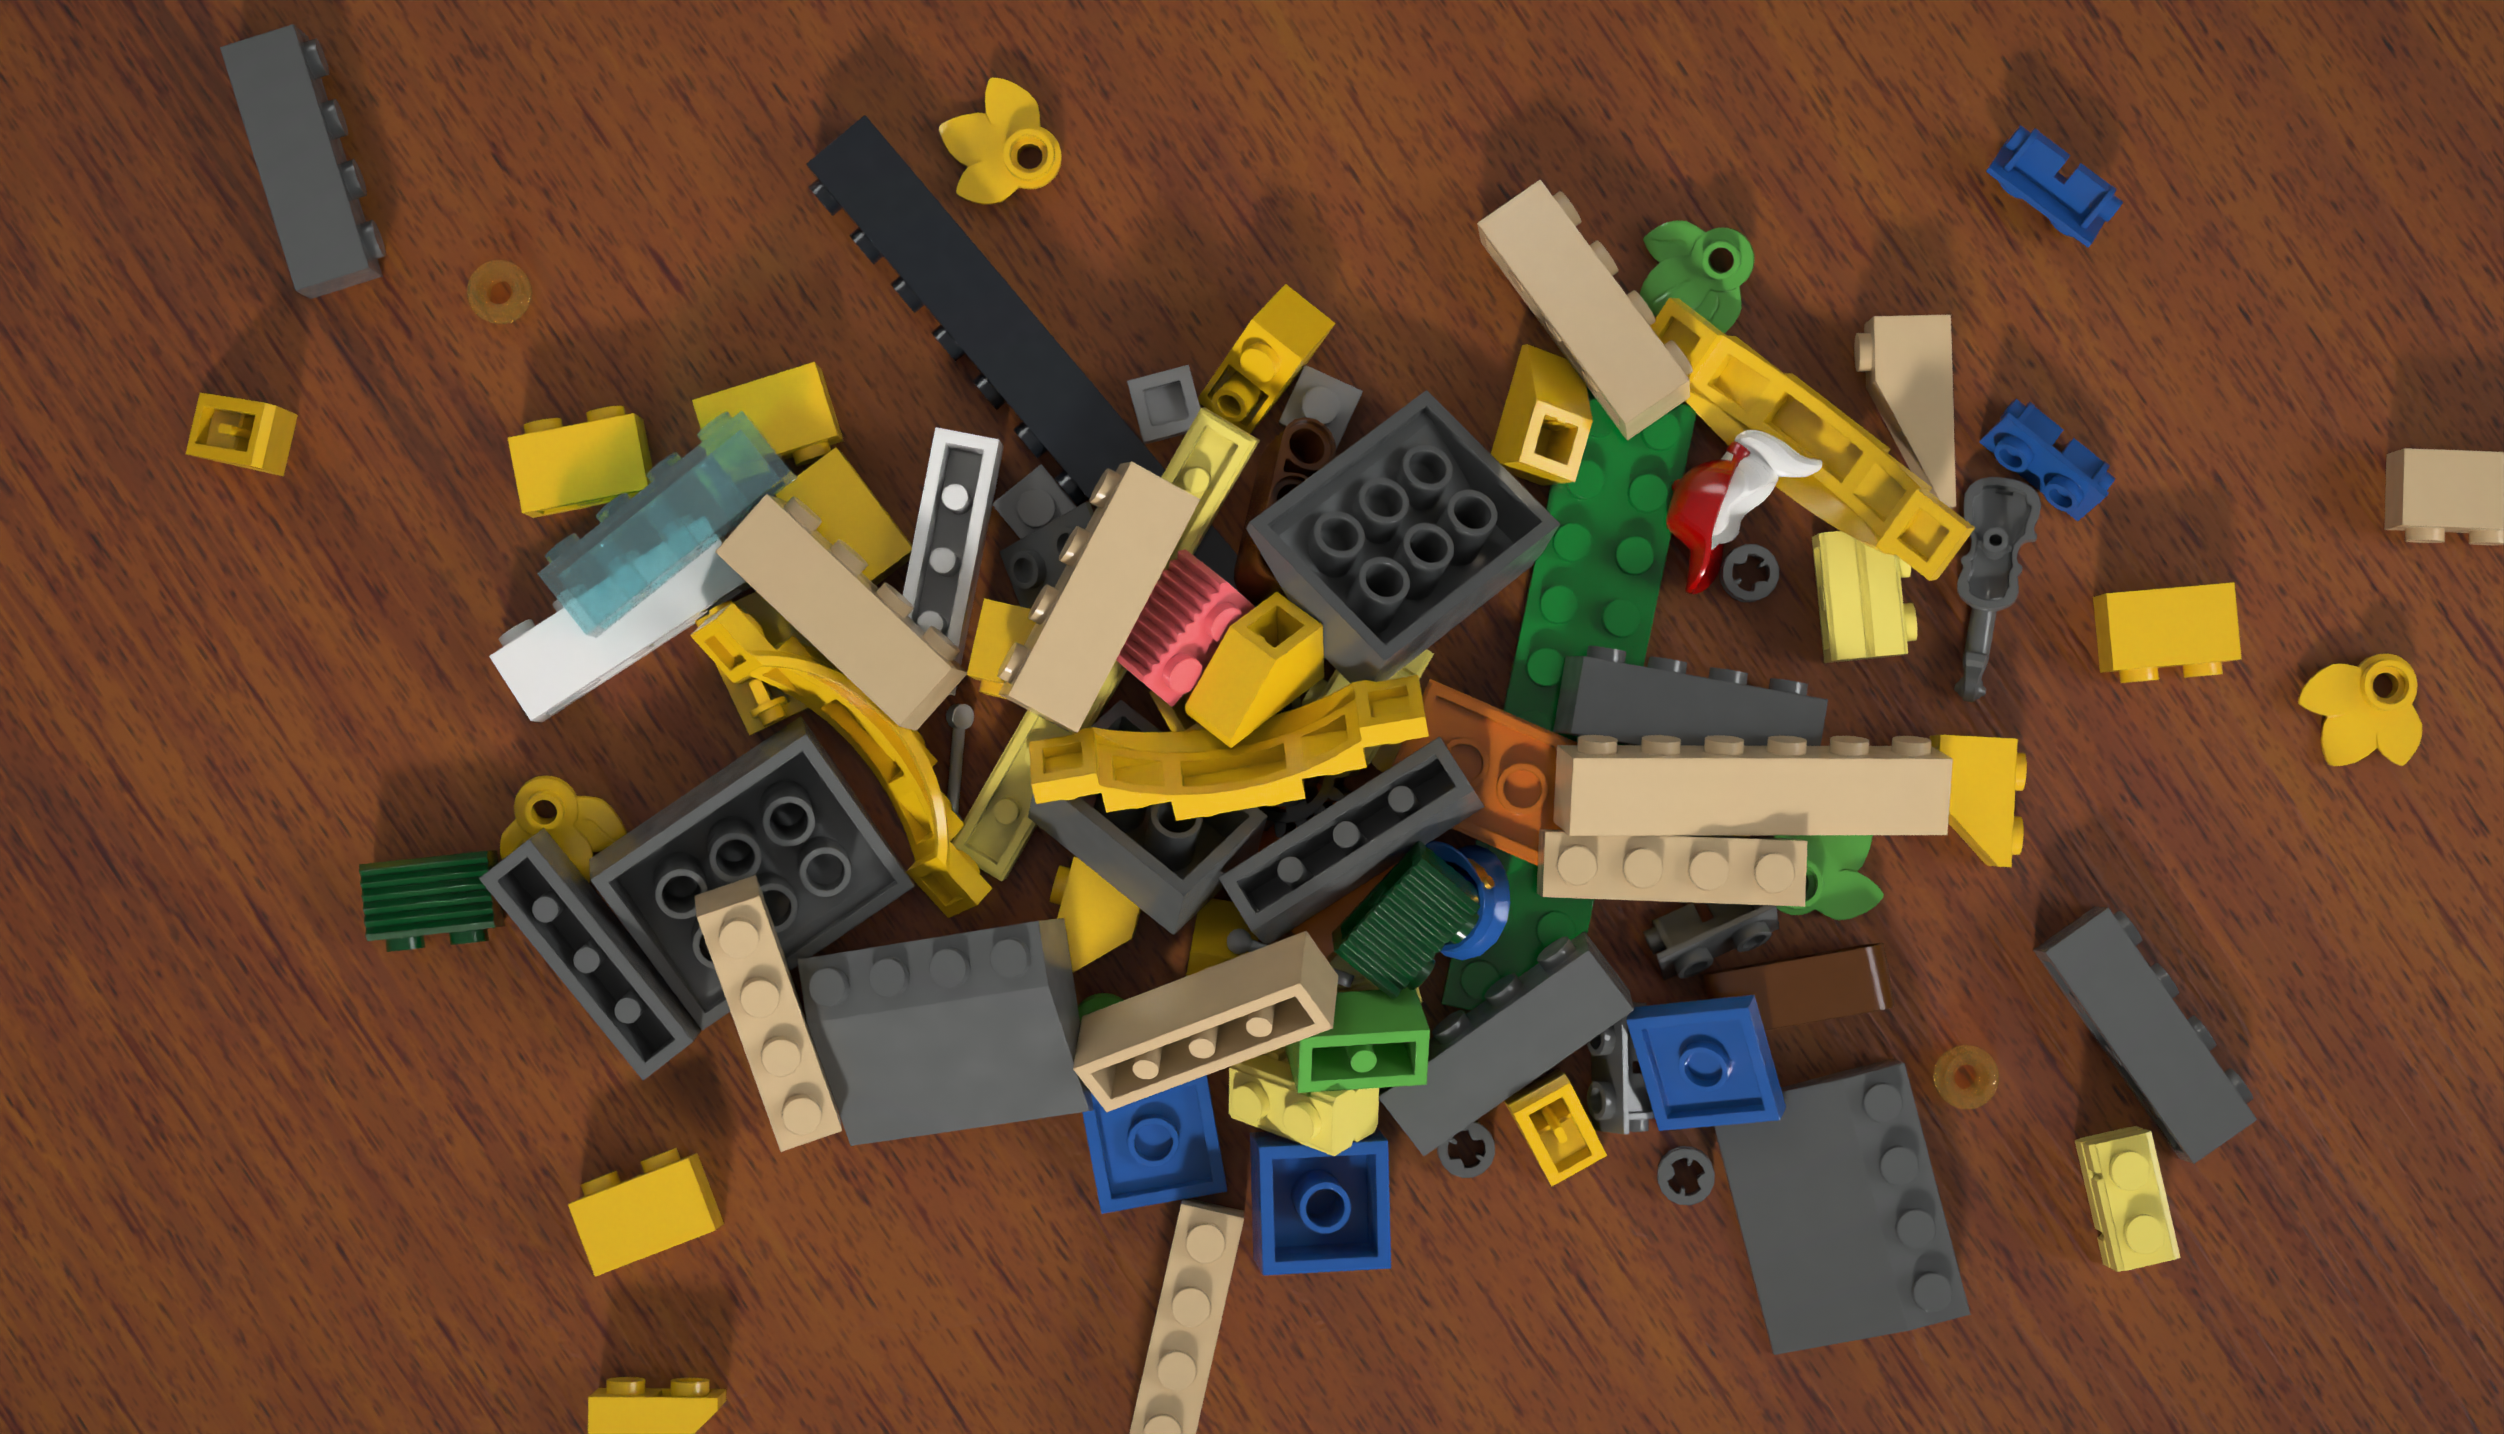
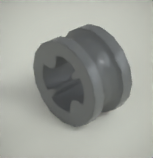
[1719,544,1779,602]
[1437,1121,1495,1178]
[1657,1146,1715,1205]

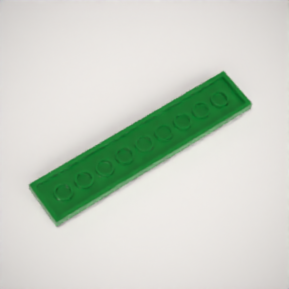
[1441,387,1697,1010]

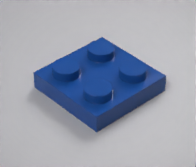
[1626,995,1786,1131]
[1082,1075,1228,1214]

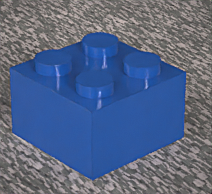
[1250,1127,1391,1275]

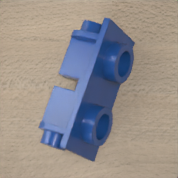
[1986,125,2123,248]
[1979,399,2116,521]

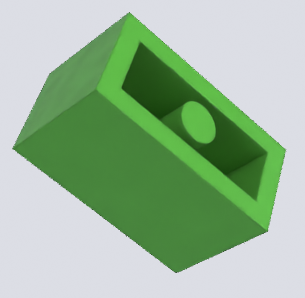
[1285,988,1430,1093]

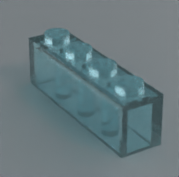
[537,411,797,638]

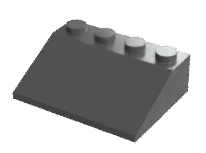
[1246,390,1560,683]
[589,716,915,1030]
[797,918,1094,1146]
[1713,1059,1971,1355]

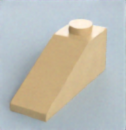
[1854,315,1956,509]

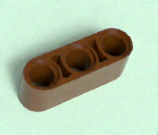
[1234,417,1336,605]
[1701,943,1895,1031]

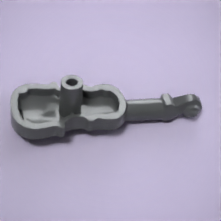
[1954,477,2041,702]

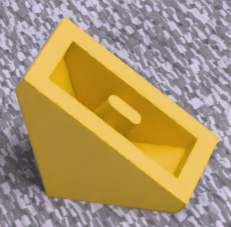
[186,393,298,476]
[1504,1069,1607,1187]

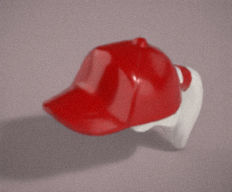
[1666,430,1823,594]

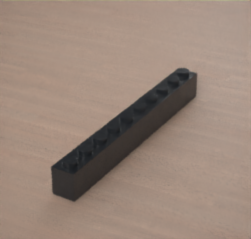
[806,115,1258,607]

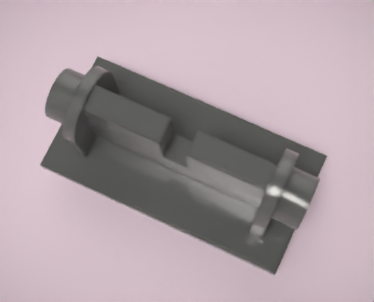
[999,502,1094,608]
[1643,903,1779,980]
[1587,1002,1655,1134]

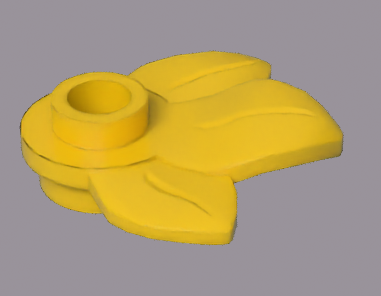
[939,77,1062,205]
[2298,654,2422,766]
[500,775,627,883]

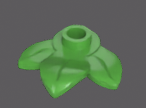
[1640,220,1755,333]
[1774,835,1884,920]

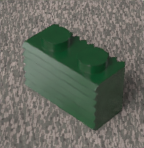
[1332,840,1480,999]
[359,850,505,952]

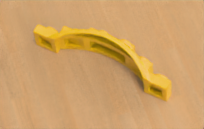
[1650,298,1975,581]
[690,602,992,918]
[1029,675,1429,821]

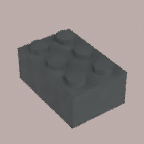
[1028,700,1268,935]

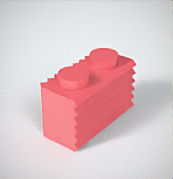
[1116,549,1255,708]

